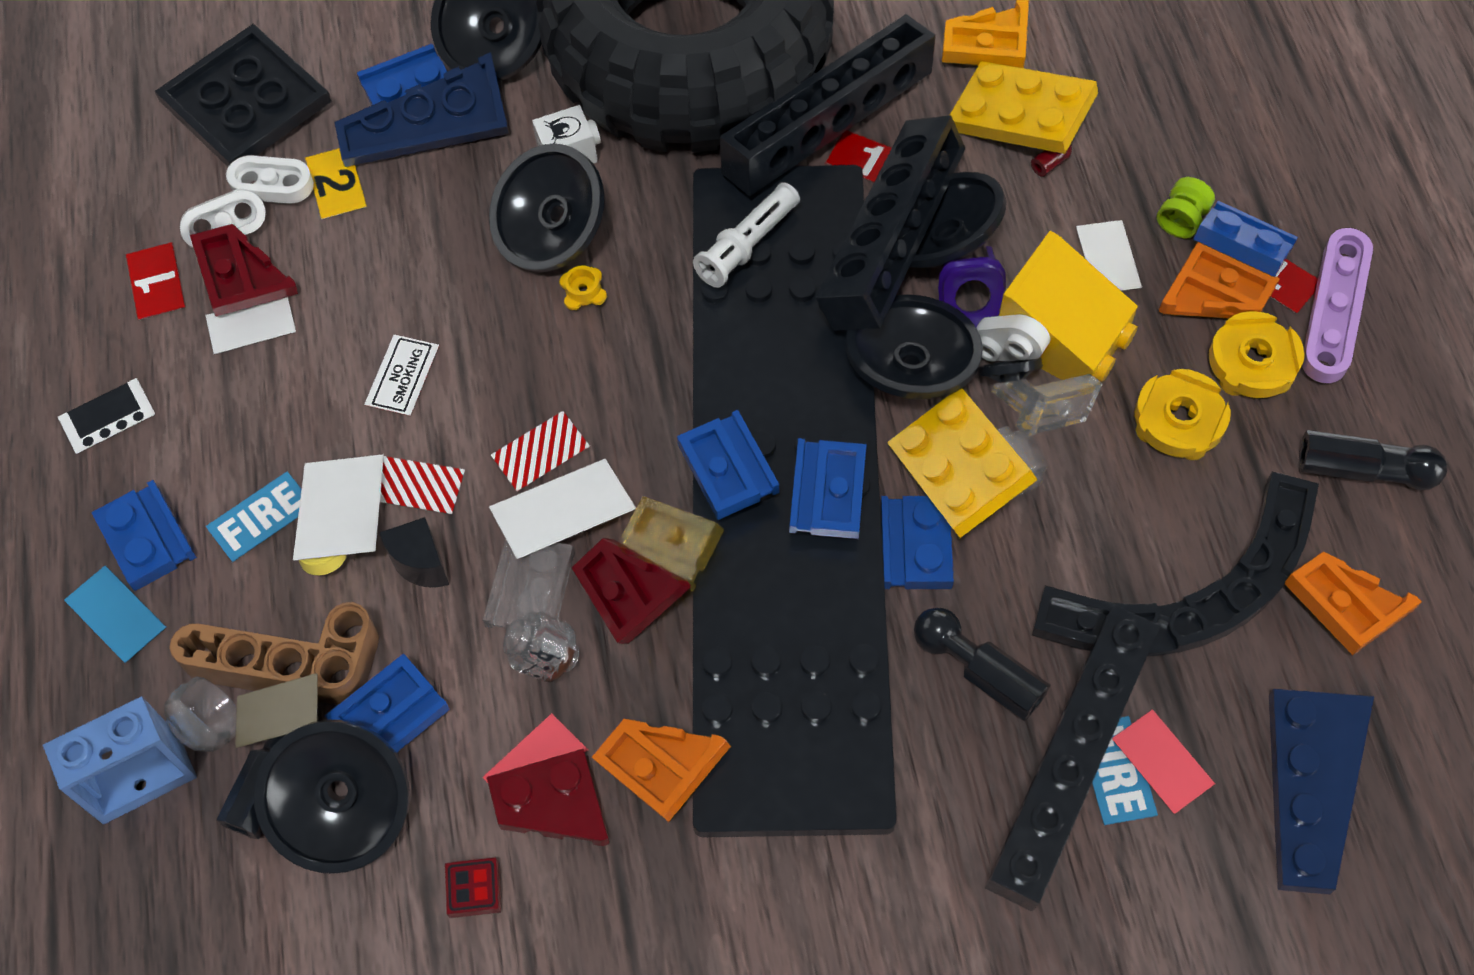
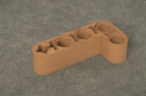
[170,602,379,705]

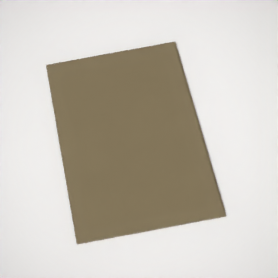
[235,673,318,748]

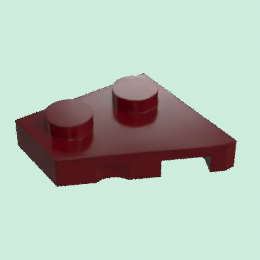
[190,224,298,317]
[571,538,691,644]
[487,749,610,846]

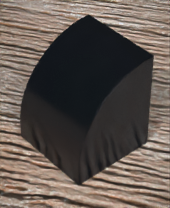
[380,517,449,588]

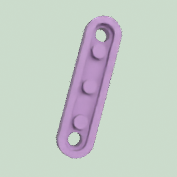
[1302,228,1373,383]

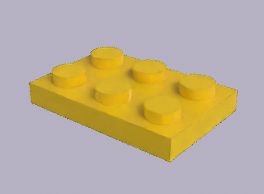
[950,61,1098,154]
[887,388,1038,538]

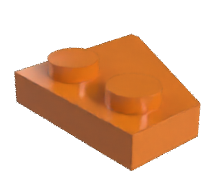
[1159,242,1280,318]
[1285,551,1422,655]
[592,719,731,822]

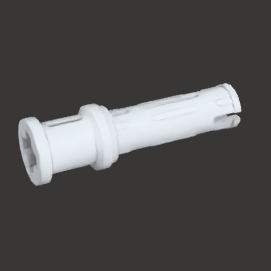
[693,182,800,288]

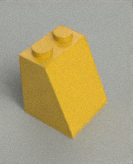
[999,230,1138,394]

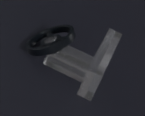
[978,358,1103,436]

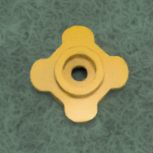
[559,266,607,310]

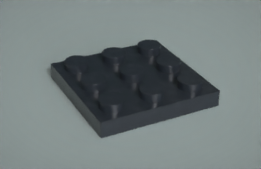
[155,23,332,167]

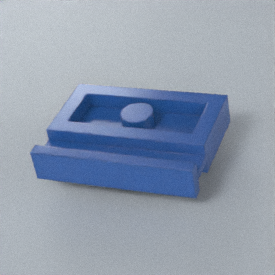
[357,44,447,106]
[1194,201,1298,277]
[677,410,779,520]
[789,438,866,539]
[91,480,197,591]
[880,496,954,589]
[325,653,450,753]

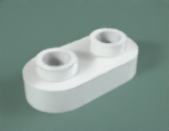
[226,156,314,203]
[180,189,265,247]
[976,314,1051,362]

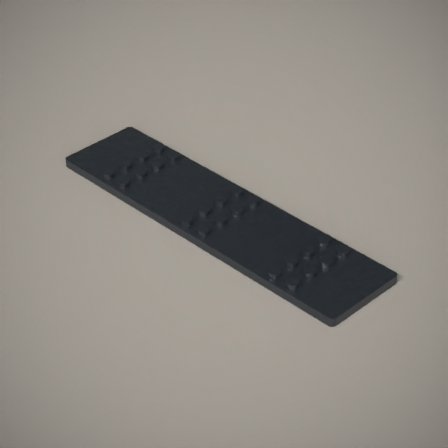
[693,165,897,838]

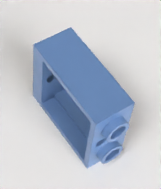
[43,696,197,825]

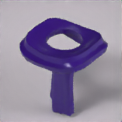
[938,246,1006,327]

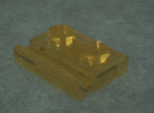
[621,496,724,591]

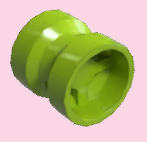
[1156,177,1215,238]

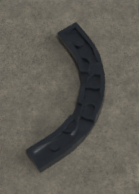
[1032,471,1319,656]

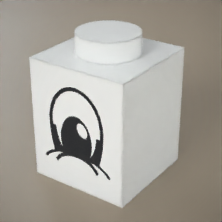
[532,105,601,163]

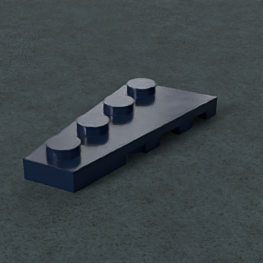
[334,52,509,167]
[1269,689,1374,894]

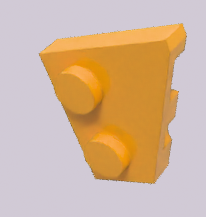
[942,0,1029,68]

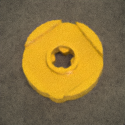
[1209,311,1304,398]
[1134,369,1231,460]

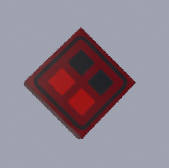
[445,857,501,918]

